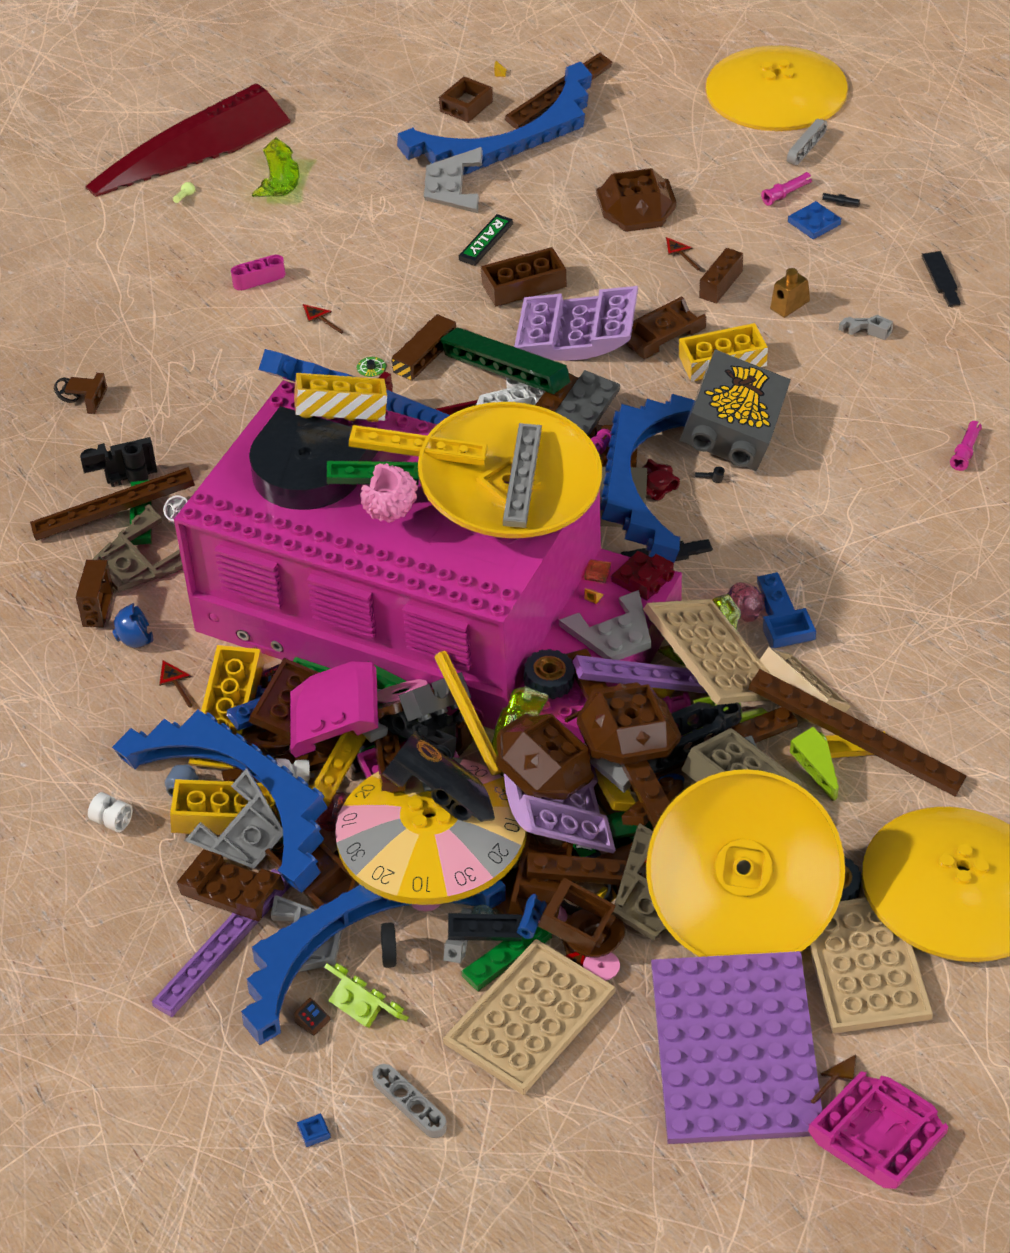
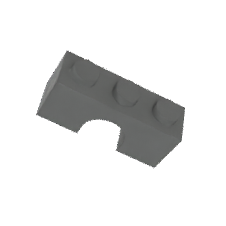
[398,672,471,722]

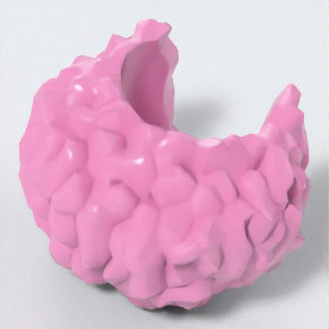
[360,463,418,523]

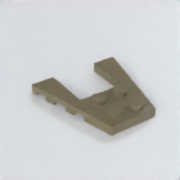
[92,504,183,592]
[612,824,666,941]

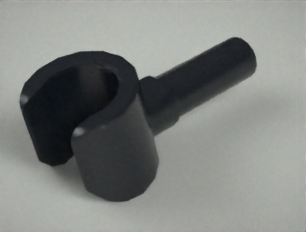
[695,467,725,483]

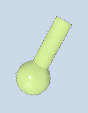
[173,182,195,203]

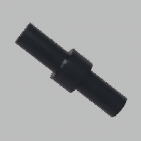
[822,193,860,207]

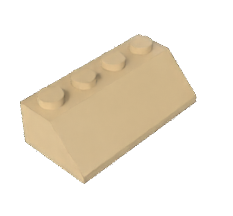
[760,647,851,724]

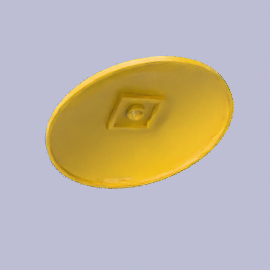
[706,45,848,131]
[418,402,602,538]
[862,807,1010,962]

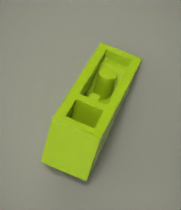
[790,727,839,801]

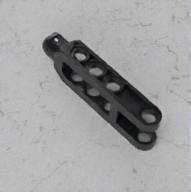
[647,702,742,774]

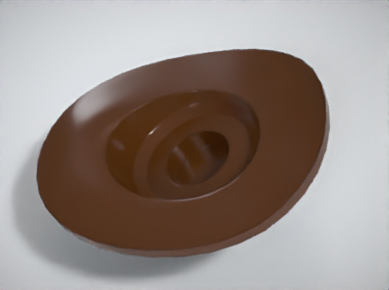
[244,728,291,754]
[565,909,625,958]

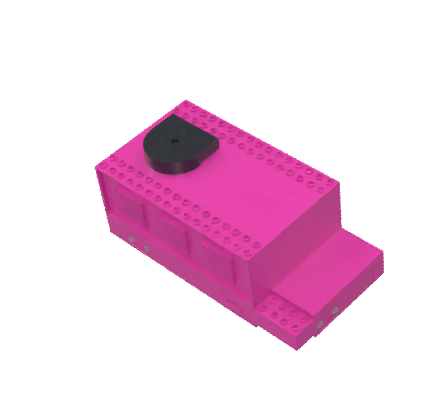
[174,380,682,743]

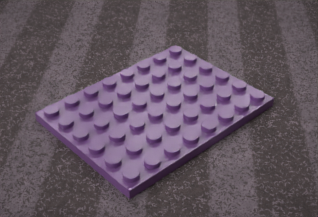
[651,951,822,1144]

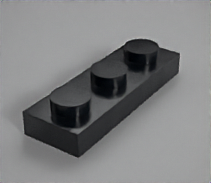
[448,913,522,941]

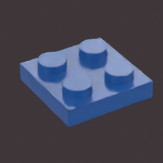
[788,201,842,240]

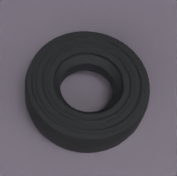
[381,923,397,968]

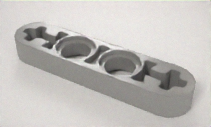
[787,118,827,165]
[372,1064,447,1138]

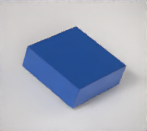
[297,1113,331,1148]

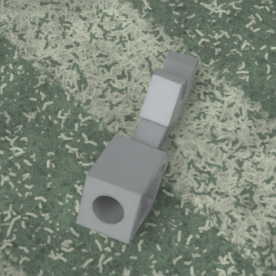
[839,315,893,340]
[443,908,472,963]

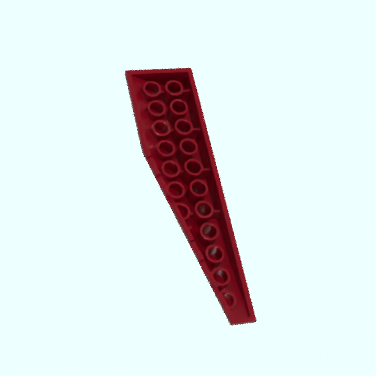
[85,83,291,197]

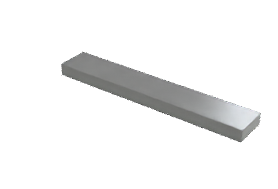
[503,423,542,528]

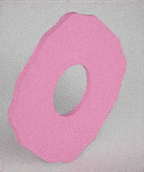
[377,679,428,704]

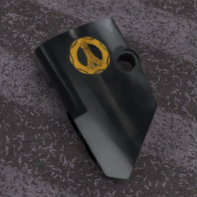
[382,730,495,822]

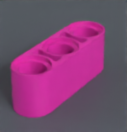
[231,254,286,290]

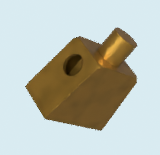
[770,268,810,318]

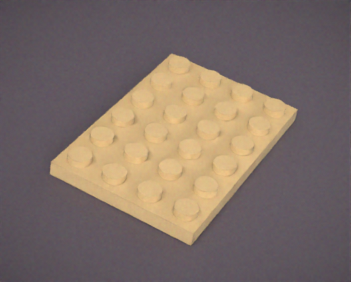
[643,599,770,705]
[809,898,933,1034]
[443,939,615,1095]

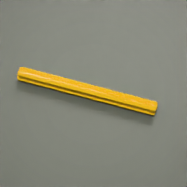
[435,651,502,776]

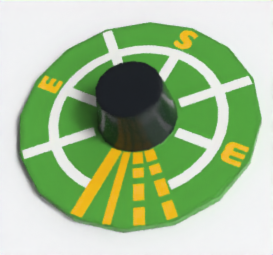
[357,357,386,377]

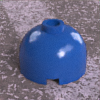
[113,603,154,648]

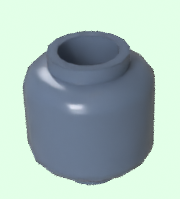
[164,764,199,797]

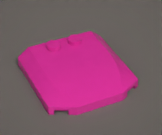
[290,661,378,757]
[808,1071,948,1189]

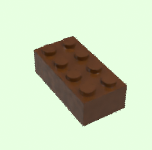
[481,247,567,307]

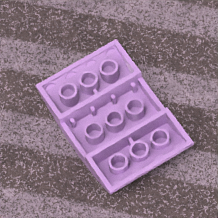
[514,286,638,361]
[504,765,615,853]

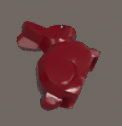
[642,459,680,501]

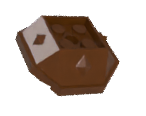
[596,168,676,232]
[576,682,681,764]
[496,713,594,800]

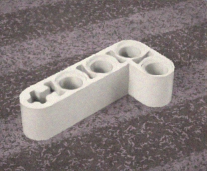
[476,384,545,405]

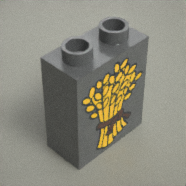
[680,349,791,471]

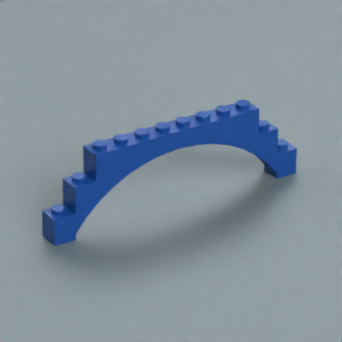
[397,61,592,175]
[258,349,450,424]
[600,394,694,563]
[112,709,328,893]
[241,880,506,1045]

